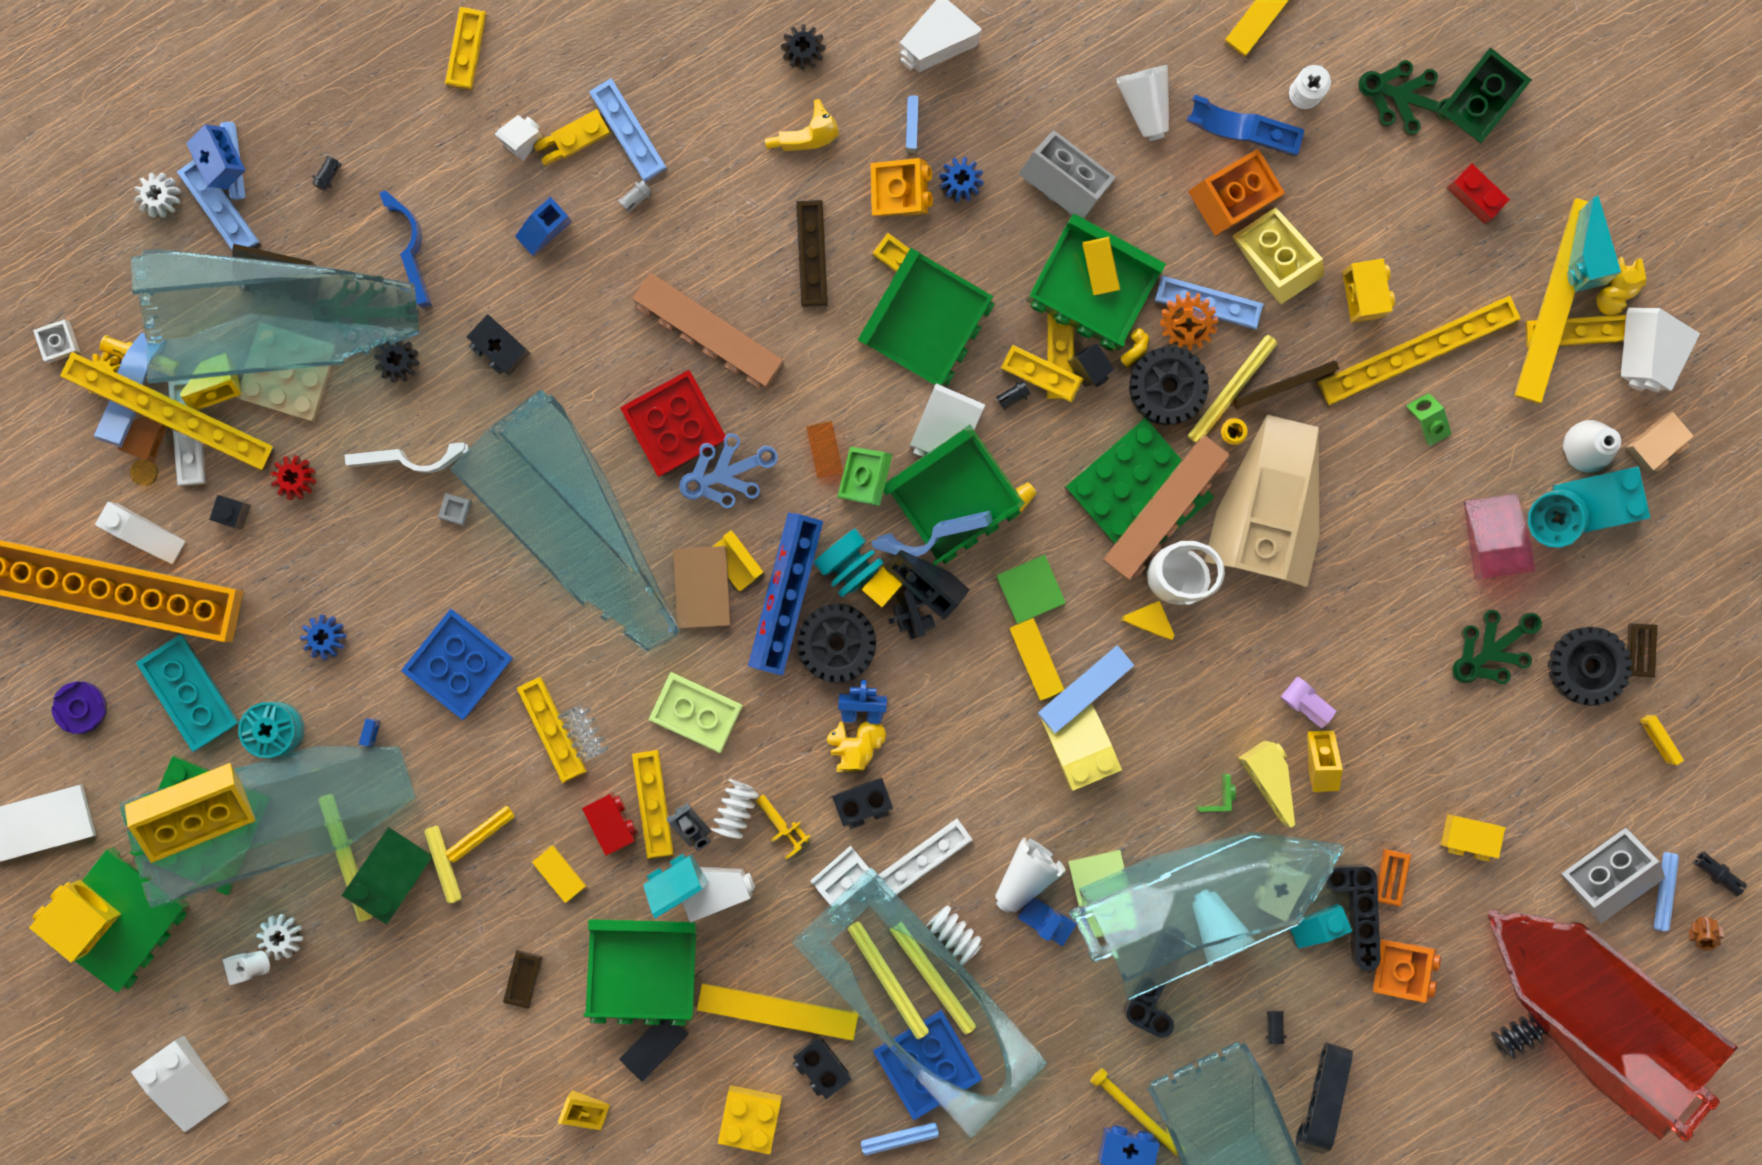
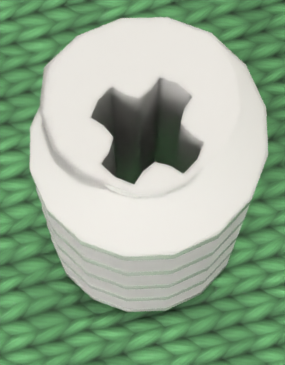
[1289,65,1331,109]
[710,779,759,838]
[926,906,982,965]

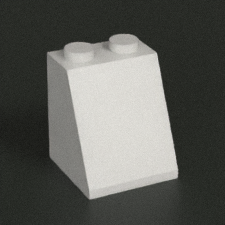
[899,0,982,72]
[1621,308,1700,392]
[910,384,985,457]
[682,867,755,923]

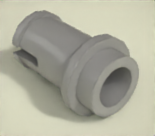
[618,180,652,213]

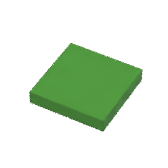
[837,447,893,506]
[996,555,1066,624]

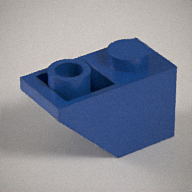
[515,197,572,256]

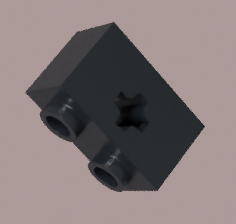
[466,314,530,375]

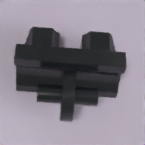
[888,590,935,640]
[666,803,712,851]

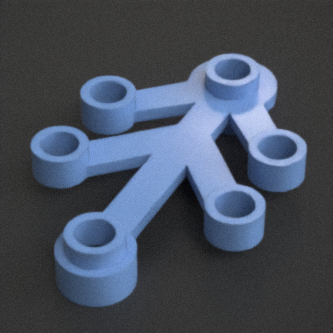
[680,433,778,509]

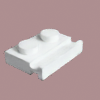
[811,846,876,911]

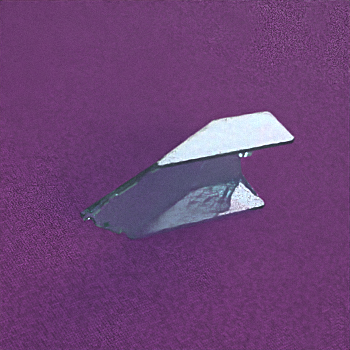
[1069,832,1344,1000]

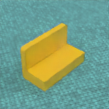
[712,530,764,591]

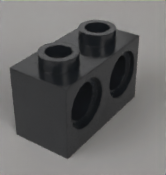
[832,777,893,829]
[793,1034,852,1099]

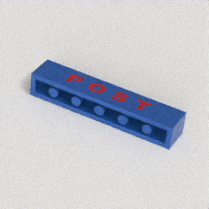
[748,512,823,676]

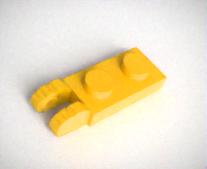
[534,109,610,165]

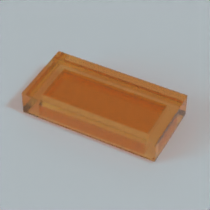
[806,421,843,478]

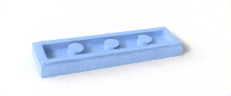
[589,78,667,182]
[177,160,261,249]
[1154,276,1263,330]
[1037,645,1135,734]

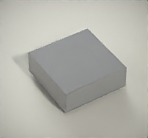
[438,493,472,526]

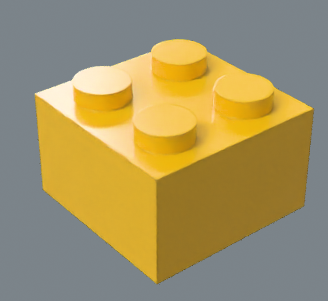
[1342,258,1395,323]
[718,1085,782,1154]

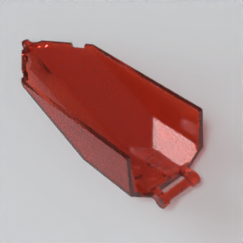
[1487,909,1738,1142]

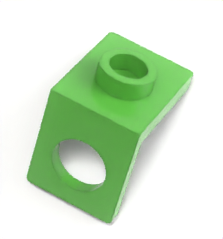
[1406,393,1452,446]
[1196,774,1236,812]

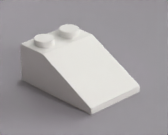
[131,1036,230,1132]

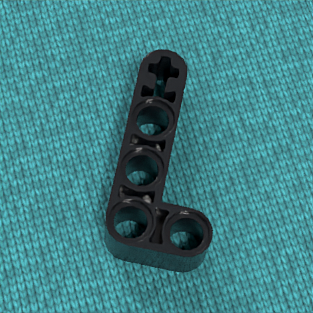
[1322,864,1381,971]
[1123,926,1185,1038]
[1295,1042,1353,1154]

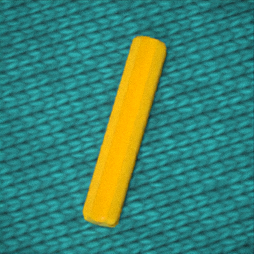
[446,806,515,863]

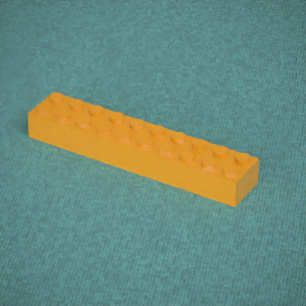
[0,540,244,642]

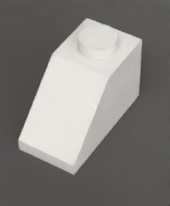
[495,115,543,161]

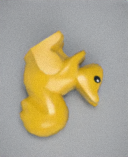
[1596,257,1646,316]
[826,721,886,773]

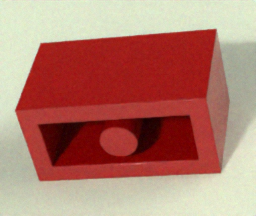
[1447,163,1510,224]
[582,792,638,856]

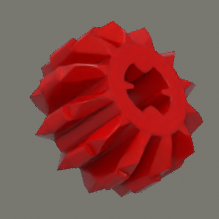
[270,455,317,500]

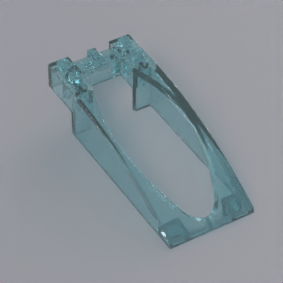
[791,867,1047,1138]

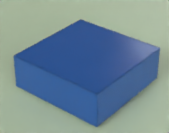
[359,718,380,747]

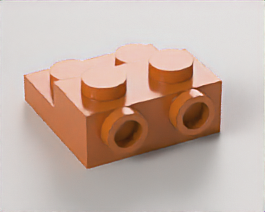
[1373,939,1441,1003]

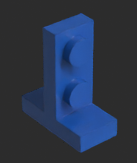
[1017,898,1076,946]

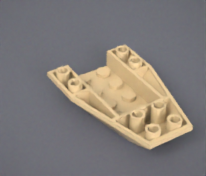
[1204,415,1320,587]

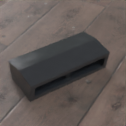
[619,1020,689,1082]

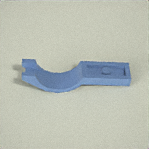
[94,333,168,447]
[872,511,993,557]

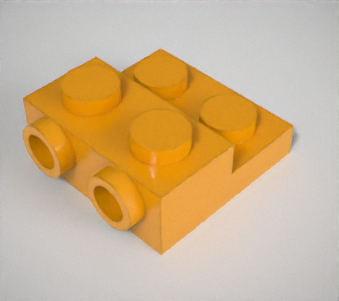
[870,158,933,217]

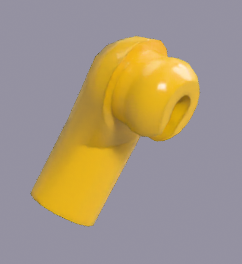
[1120,328,1150,368]

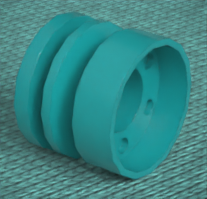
[1528,489,1590,548]
[813,528,884,598]
[238,702,305,758]

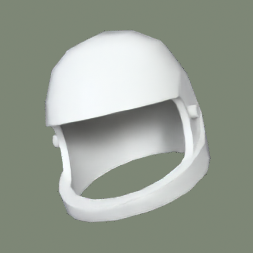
[1146,541,1225,605]

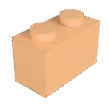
[1625,412,1693,472]

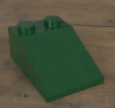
[1439,47,1532,144]
[341,827,432,925]

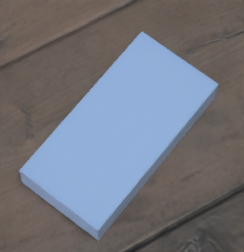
[906,96,918,154]

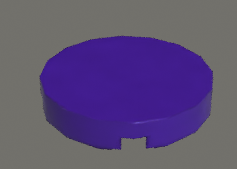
[52,682,107,734]

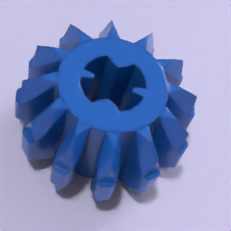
[939,157,984,203]
[300,615,347,660]

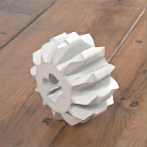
[134,173,181,218]
[256,914,304,960]

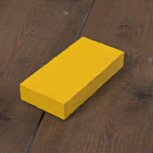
[1083,237,1120,295]
[1640,715,1685,766]
[532,845,587,903]

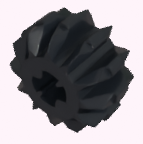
[781,24,826,71]
[374,337,420,383]

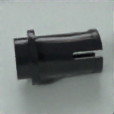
[312,156,342,192]
[996,381,1031,411]
[1266,1011,1287,1044]

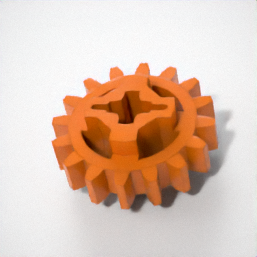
[1160,292,1218,351]

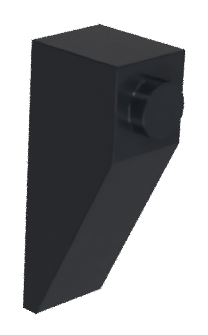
[884,550,970,620]

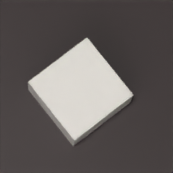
[33,319,81,363]

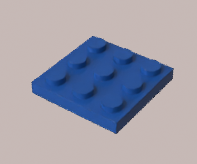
[401,608,514,720]
[873,1009,983,1120]

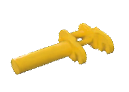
[755,794,811,860]

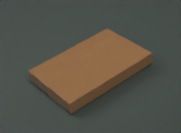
[673,546,731,628]

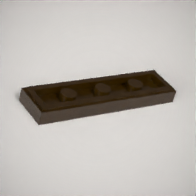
[796,200,828,307]
[1234,360,1340,410]

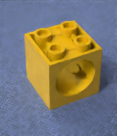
[29,880,121,963]

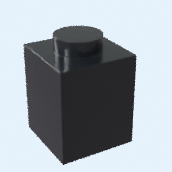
[1067,343,1115,387]
[209,495,251,530]

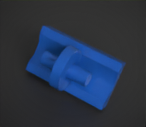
[838,680,887,724]

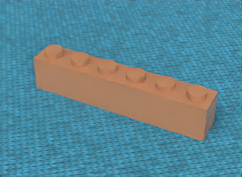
[633,272,784,389]
[1102,435,1229,580]

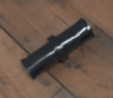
[1693,851,1747,897]

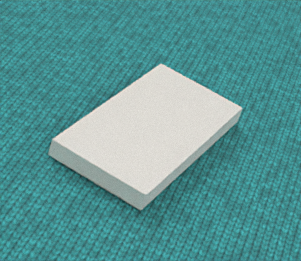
[0,784,96,862]

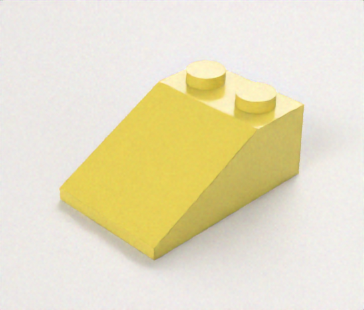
[1233,207,1324,304]
[1041,702,1122,791]
[1238,741,1295,828]

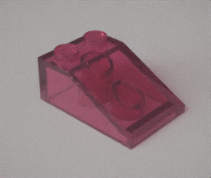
[1464,494,1535,579]

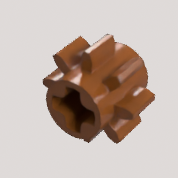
[1689,917,1724,950]

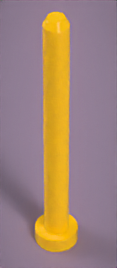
[1090,1068,1184,1157]

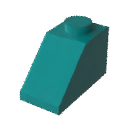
[1288,904,1353,949]

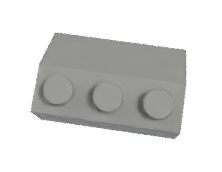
[1019,130,1116,219]
[1561,828,1665,924]

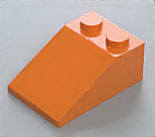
[1188,149,1285,236]

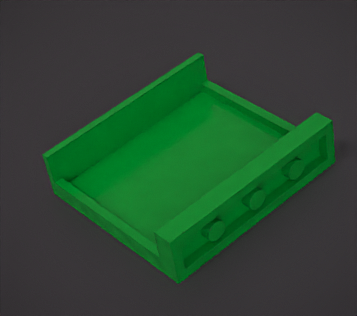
[1026,213,1166,351]
[857,248,995,386]
[883,425,1025,565]
[75,847,189,993]
[583,919,697,1026]

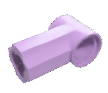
[1280,677,1336,728]

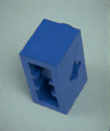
[186,124,246,189]
[1098,1125,1160,1165]

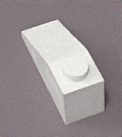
[95,502,187,564]

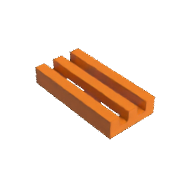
[1377,849,1411,907]

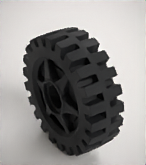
[1129,346,1209,426]
[798,604,876,682]
[1548,627,1632,705]

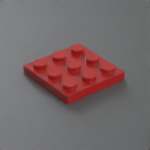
[620,370,726,477]

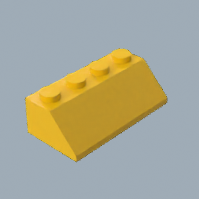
[125,763,256,863]

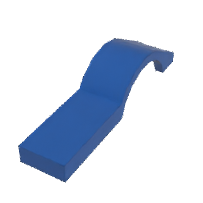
[1187,95,1305,156]
[379,190,432,308]

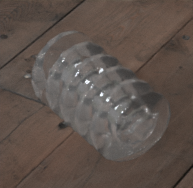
[557,703,609,763]

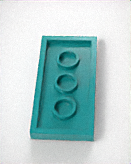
[136,634,239,752]

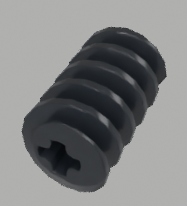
[1491,1009,1554,1060]

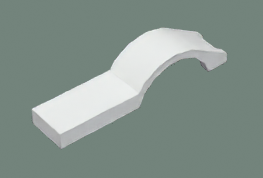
[345,442,469,473]

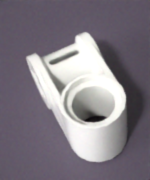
[222,951,270,985]

